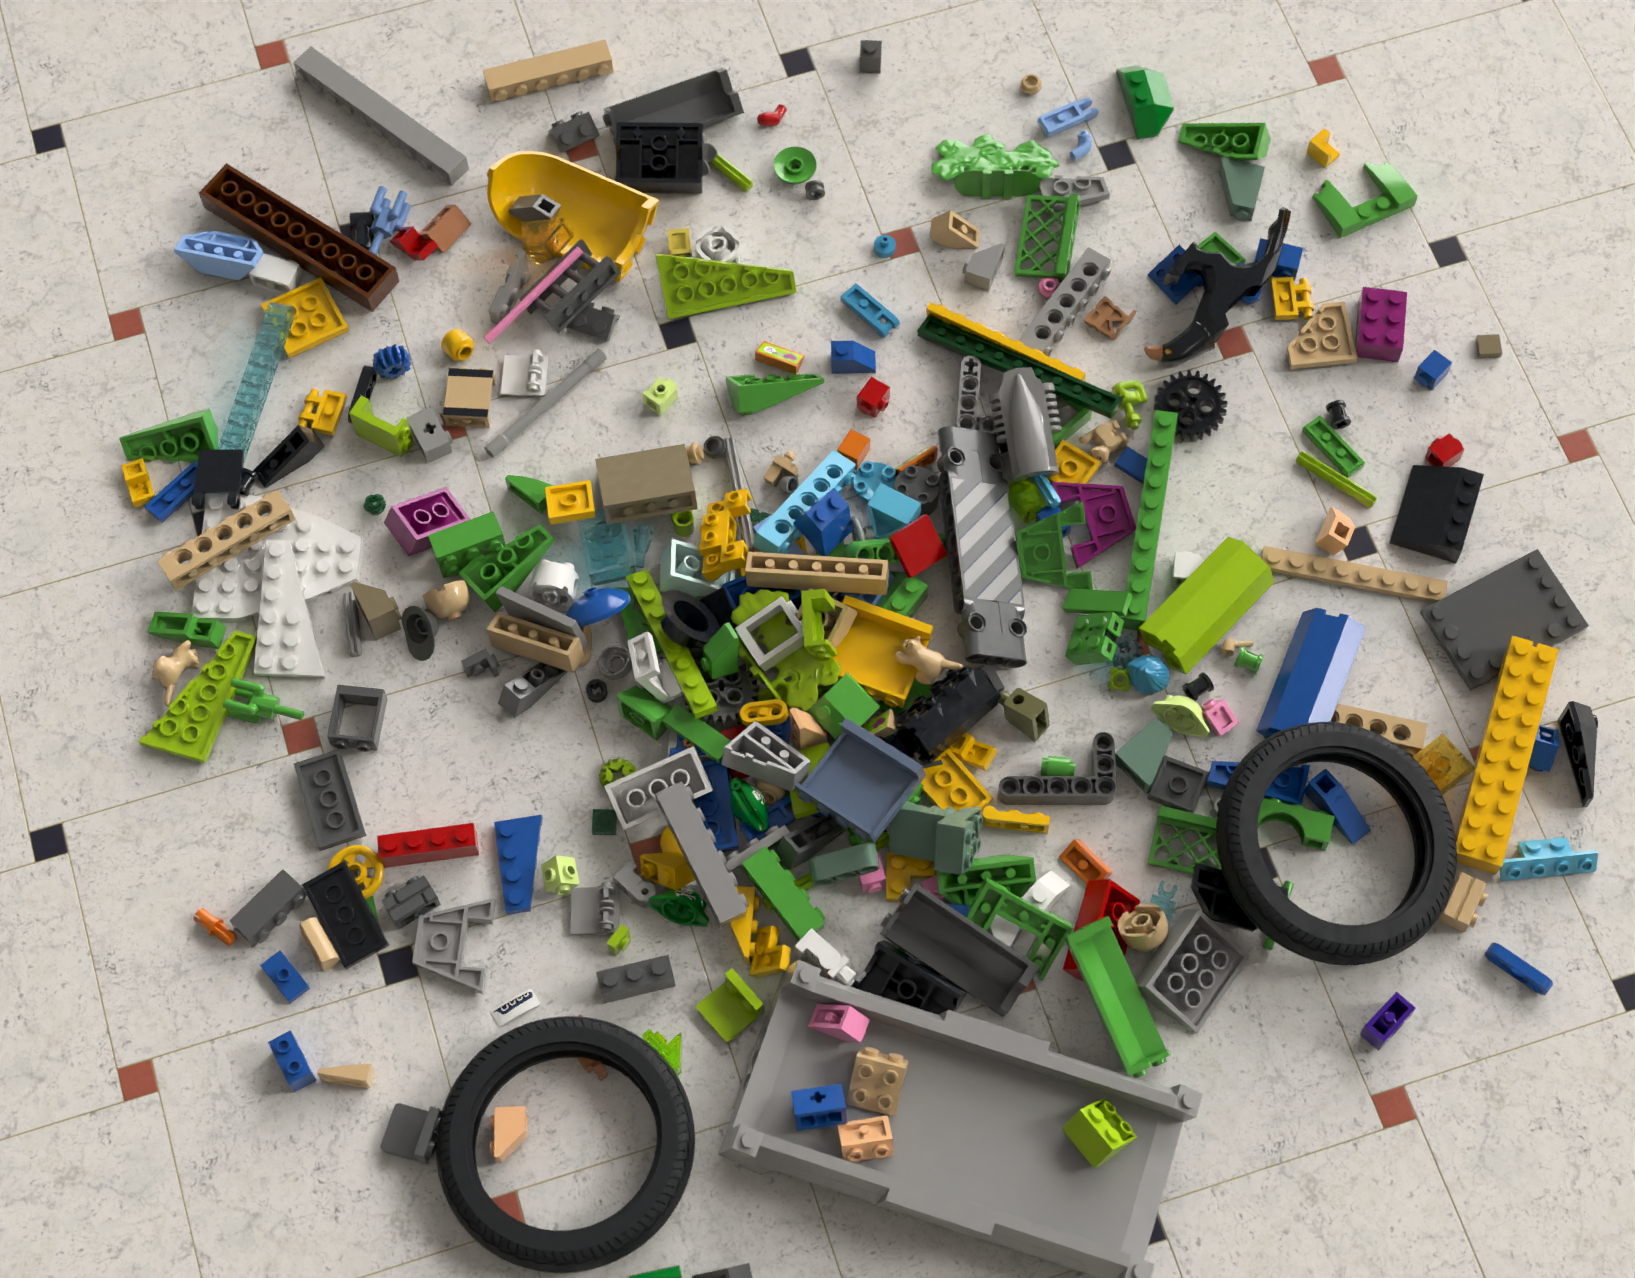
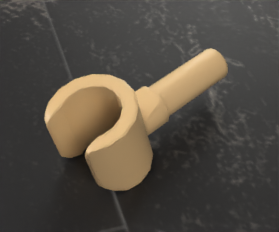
[1221,638,1254,655]

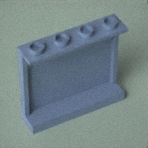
[794,718,926,843]

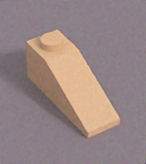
[789,708,829,750]

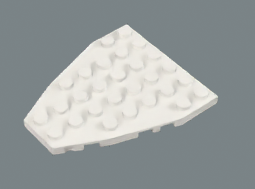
[192,494,363,622]

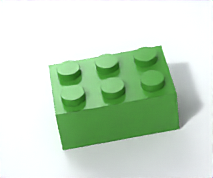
[428,511,506,578]

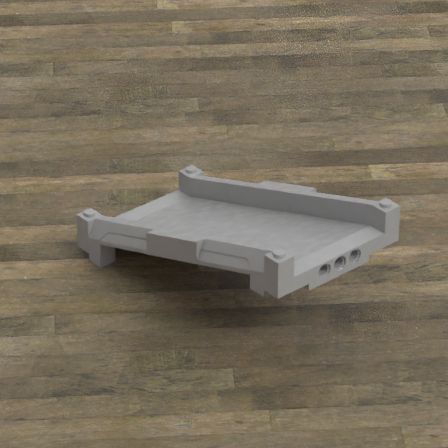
[718,960,1203,1278]

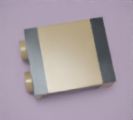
[443,367,496,428]

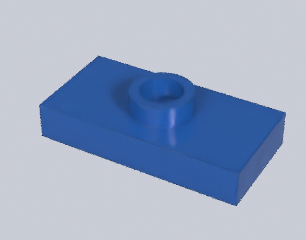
[260,950,310,1004]

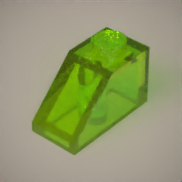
[1008,480,1046,524]

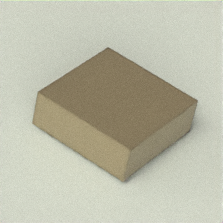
[1476,334,1502,358]

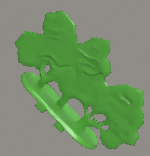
[931,133,1060,199]

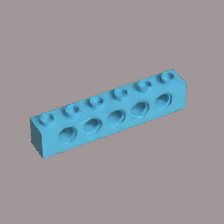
[753,450,856,554]

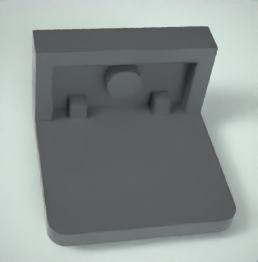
[380,1103,441,1164]

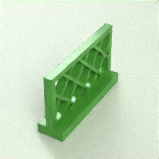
[1014,194,1080,283]
[1148,806,1222,875]

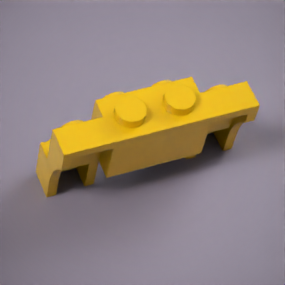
[698,488,752,582]

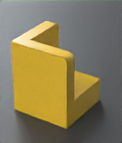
[1307,128,1340,168]

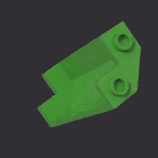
[1064,916,1171,1078]

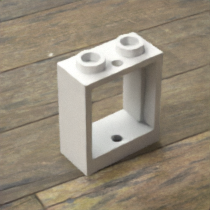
[735,597,804,672]

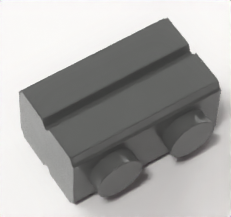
[382,875,441,930]

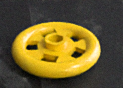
[327,845,384,899]

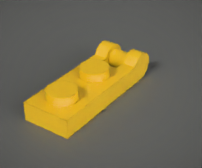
[982,806,1050,834]

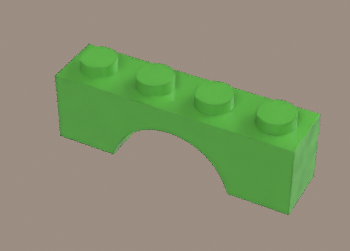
[1258,798,1335,851]

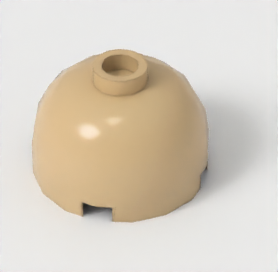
[422,580,470,621]
[1117,903,1169,951]

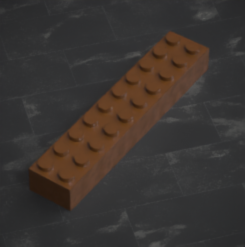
[199,163,400,312]

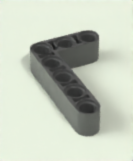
[998,732,1117,805]

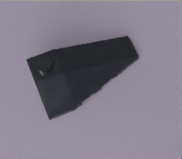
[1557,701,1598,807]

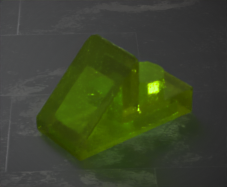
[642,1029,682,1076]

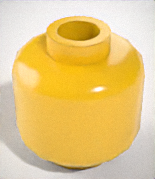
[441,329,474,362]

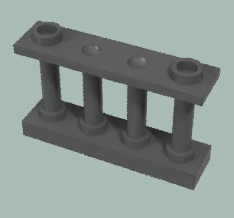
[519,239,620,334]

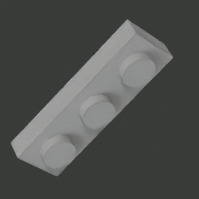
[725,825,790,873]

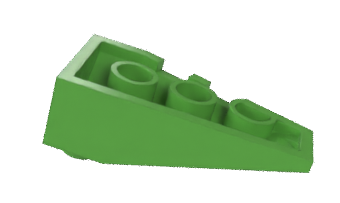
[1178,123,1271,160]
[726,374,824,415]
[119,409,219,463]
[459,525,555,612]

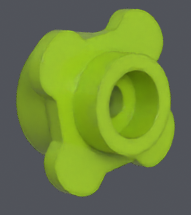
[1108,667,1131,692]

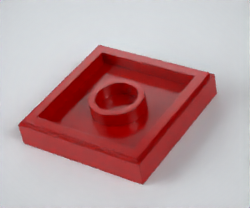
[888,514,947,578]

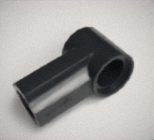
[350,212,374,250]

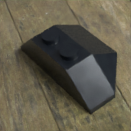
[1190,863,1289,932]

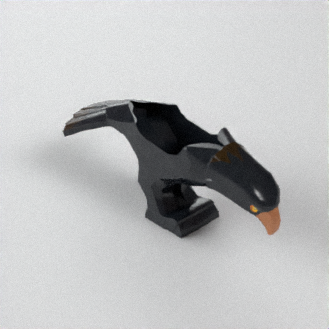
[1144,207,1291,365]

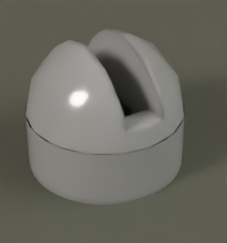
[778,475,798,494]

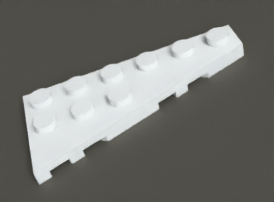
[254,540,325,678]

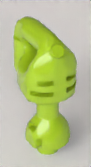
[1112,380,1148,430]

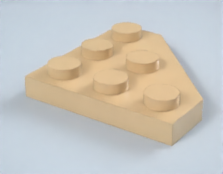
[1286,301,1358,370]

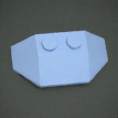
[174,231,263,280]

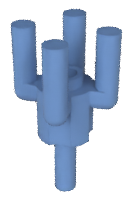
[369,186,411,255]

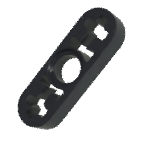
[348,365,377,424]

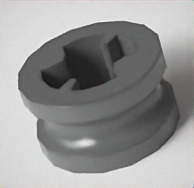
[805,180,825,200]

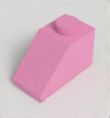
[808,1004,870,1042]

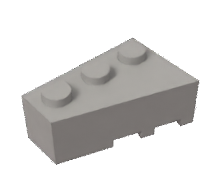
[722,721,810,792]

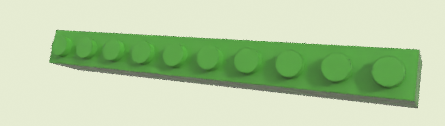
[1122,410,1178,631]

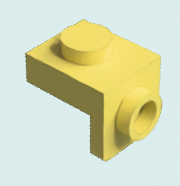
[667,228,692,257]

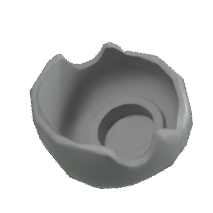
[597,645,632,680]

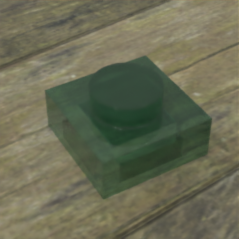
[592,809,617,835]

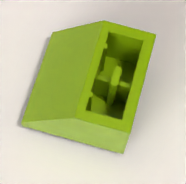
[1061,1098,1137,1169]

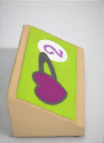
[860,709,898,738]

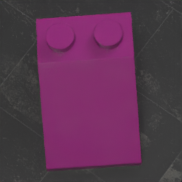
[384,487,471,557]

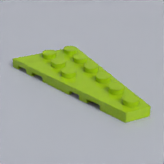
[655,254,797,319]
[138,630,257,764]

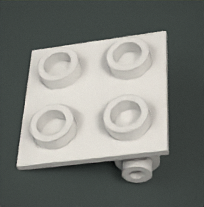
[500,349,549,396]

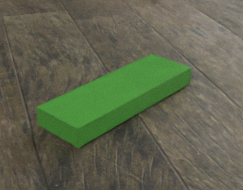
[1302,416,1365,478]
[1062,589,1133,616]
[662,703,731,763]

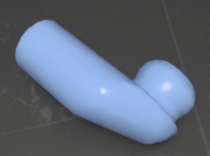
[1069,131,1092,161]

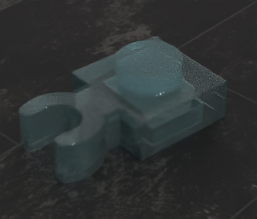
[1150,881,1177,925]

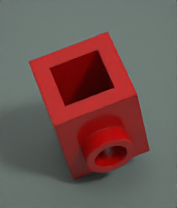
[857,377,890,418]
[1425,433,1465,467]

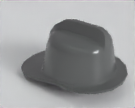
[402,606,439,661]

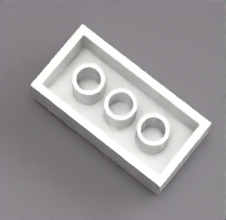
[604,747,713,830]

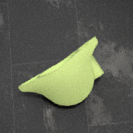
[1150,695,1209,738]

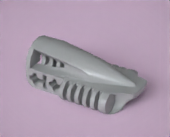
[989,367,1062,483]

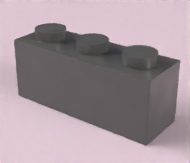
[230,869,307,947]
[596,955,676,1004]

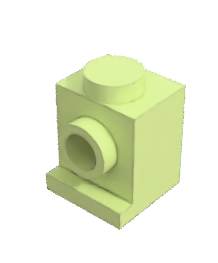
[642,377,678,416]

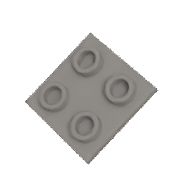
[570,882,620,935]

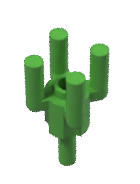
[223,678,304,724]

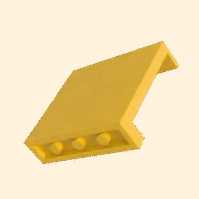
[832,595,933,708]

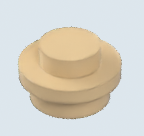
[1020,74,1042,95]
[686,442,705,465]

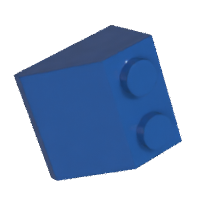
[793,488,853,556]

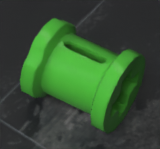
[1234,646,1264,675]

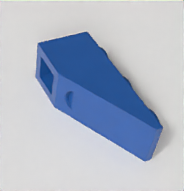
[1304,768,1371,845]

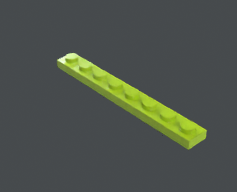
[626,569,718,719]

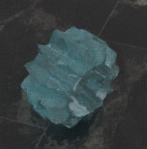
[1106,631,1143,670]

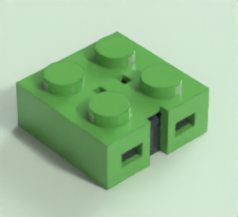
[1065,612,1124,665]

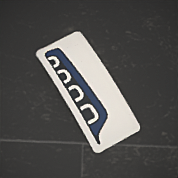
[491,989,540,1027]

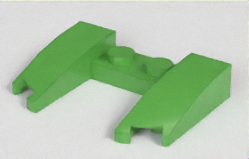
[1312,162,1418,238]
[965,877,1073,981]

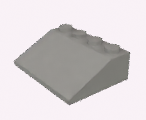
[1135,909,1250,1034]

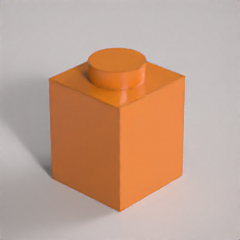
[837,429,870,470]

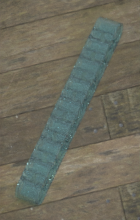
[217,302,295,465]

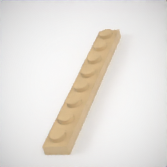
[1261,546,1448,603]

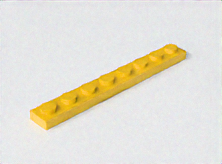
[926,302,1086,382]

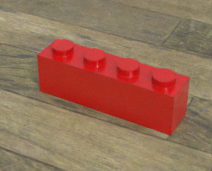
[377,823,479,868]

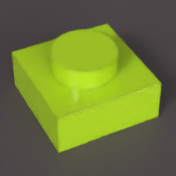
[607,924,631,956]

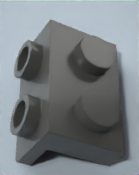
[548,111,600,153]
[567,302,620,341]

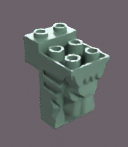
[888,802,983,875]

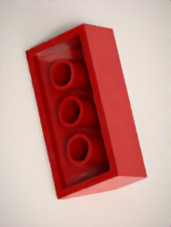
[1062,879,1140,981]

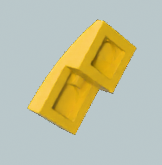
[121,458,155,508]
[949,733,998,771]

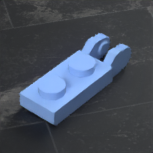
[1037,97,1099,137]

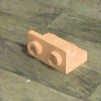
[837,1115,894,1162]

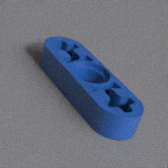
[1485,943,1553,995]

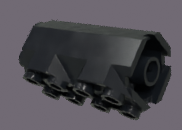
[895,666,1001,763]

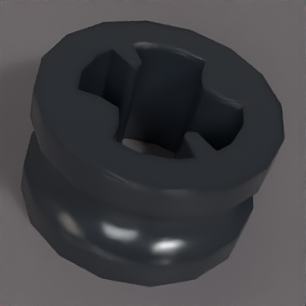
[586,679,608,703]

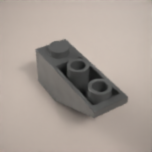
[498,662,568,718]

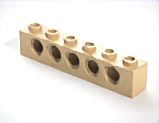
[157,490,295,591]
[1331,703,1427,758]

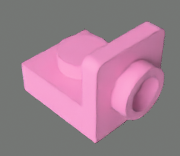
[1202,698,1239,736]

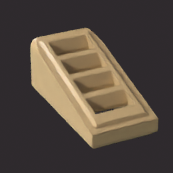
[317,1063,374,1089]

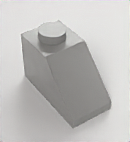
[962,243,1005,291]

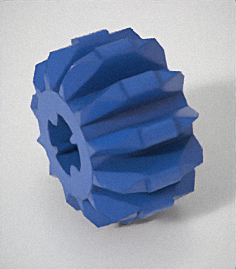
[373,344,411,380]

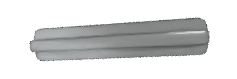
[343,592,362,657]

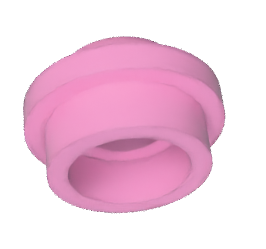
[1038,277,1060,299]

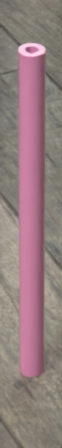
[484,246,583,344]

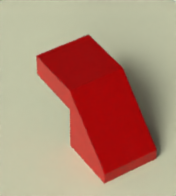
[390,226,438,261]

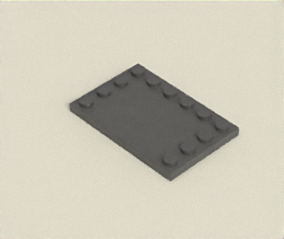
[1420,549,1589,691]

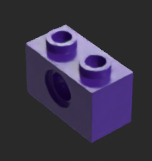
[1360,991,1416,1051]

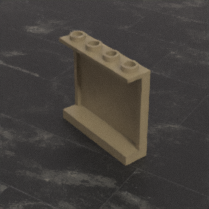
[595,444,698,525]

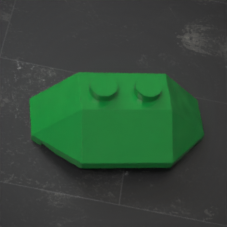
[1116,65,1174,140]

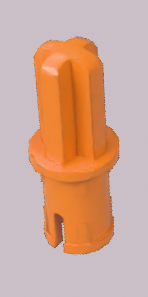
[193,908,237,946]

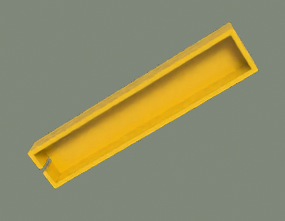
[1455,635,1559,874]

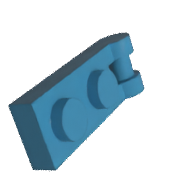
[841,283,900,338]

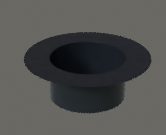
[661,590,720,648]

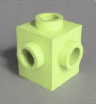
[541,855,580,895]

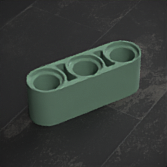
[808,843,880,886]

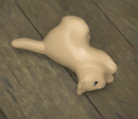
[895,636,963,685]
[152,640,200,707]

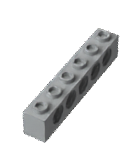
[1018,247,1111,356]

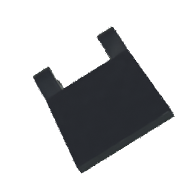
[191,449,245,510]

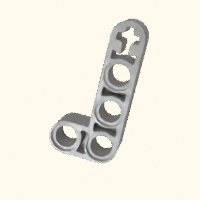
[956,355,998,437]

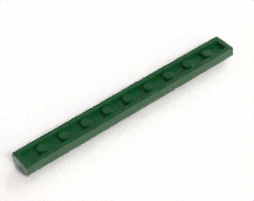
[917,315,1123,419]

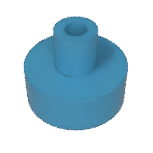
[874,235,896,258]

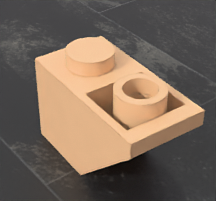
[1315,507,1355,556]
[490,1106,528,1164]

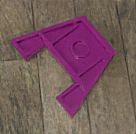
[1051,482,1136,569]

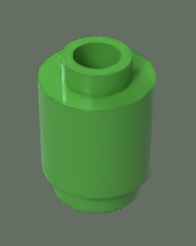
[1041,756,1075,776]

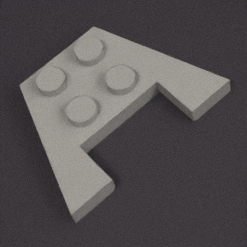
[412,898,496,994]

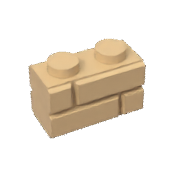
[1437,872,1488,932]

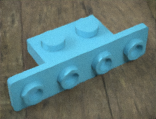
[1499,837,1598,881]

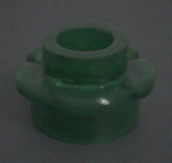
[363,494,386,515]

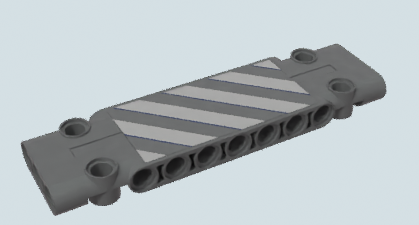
[937,426,1027,668]

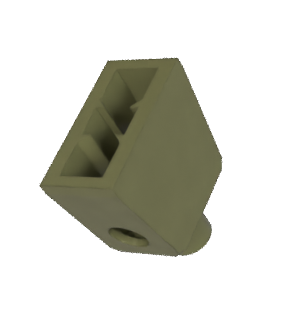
[998,688,1050,742]

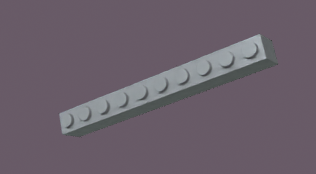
[293,46,469,186]

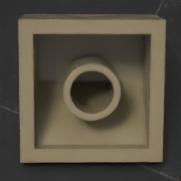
[350,582,402,640]

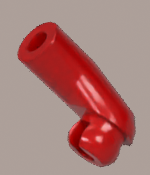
[757,104,787,126]

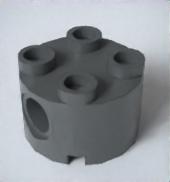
[894,465,940,516]

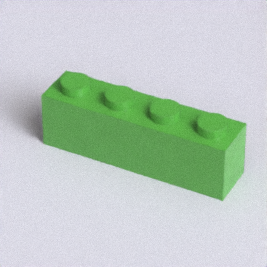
[742,846,825,942]

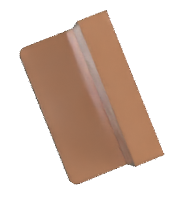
[419,204,471,253]

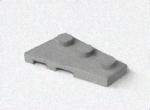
[1038,175,1110,213]
[489,248,531,324]

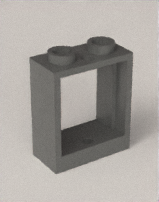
[327,685,387,752]

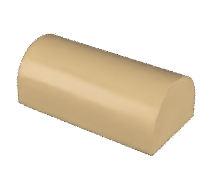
[300,917,340,972]

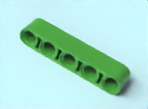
[845,533,948,564]

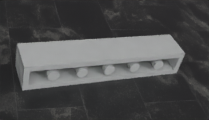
[655,781,749,928]

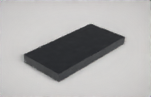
[302,861,389,970]

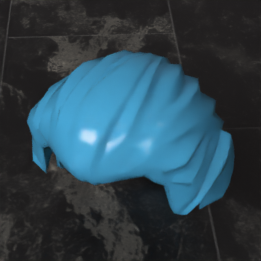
[1127,655,1170,695]

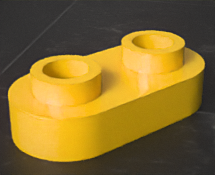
[740,699,788,727]

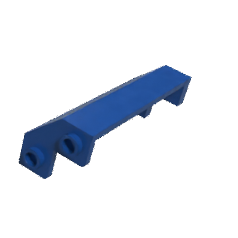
[1256,608,1366,739]

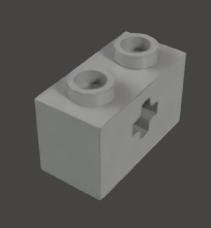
[406,407,453,463]

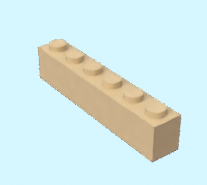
[483,39,614,102]
[745,552,889,595]

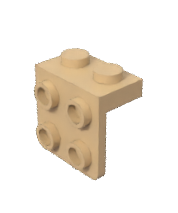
[847,1047,909,1116]

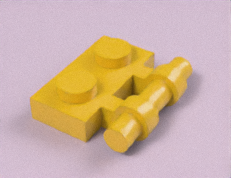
[1270,277,1314,320]
[298,388,347,436]

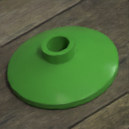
[774,146,817,184]

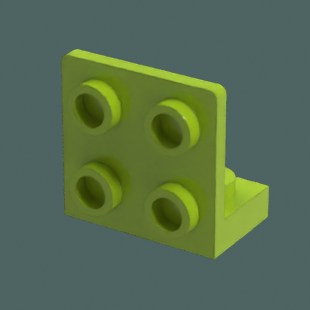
[696,968,765,1043]

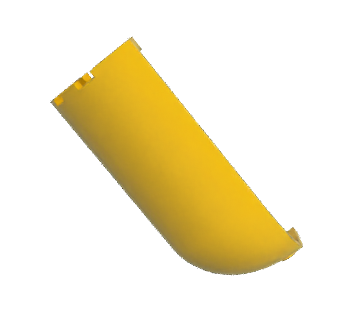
[487,151,659,283]

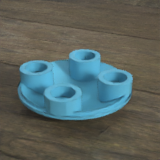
[852,461,897,501]

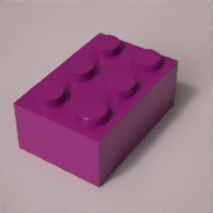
[1355,287,1407,362]

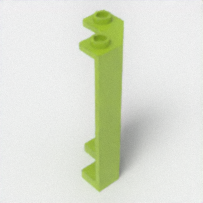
[1139,536,1275,675]

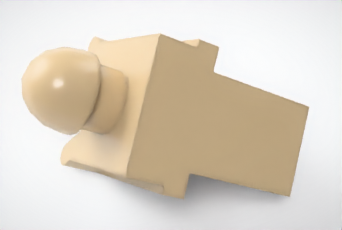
[763,451,799,487]

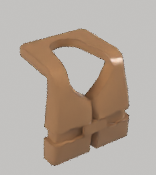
[1084,296,1137,340]

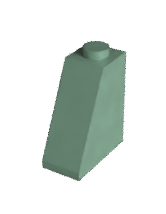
[1219,157,1265,221]
[1115,718,1173,795]

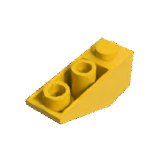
[728,886,760,965]

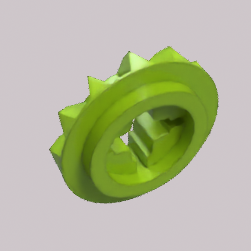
[599,757,637,790]

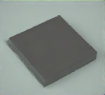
[1147,755,1209,813]

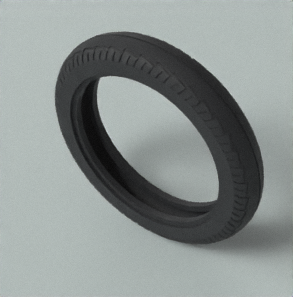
[1216,722,1457,965]
[436,1016,695,1273]

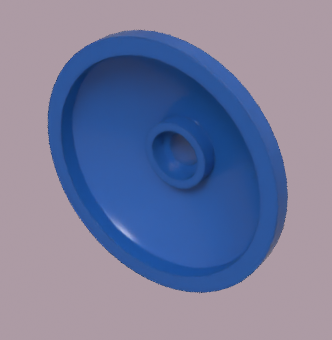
[565,587,631,627]

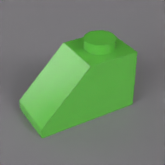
[700,623,739,679]

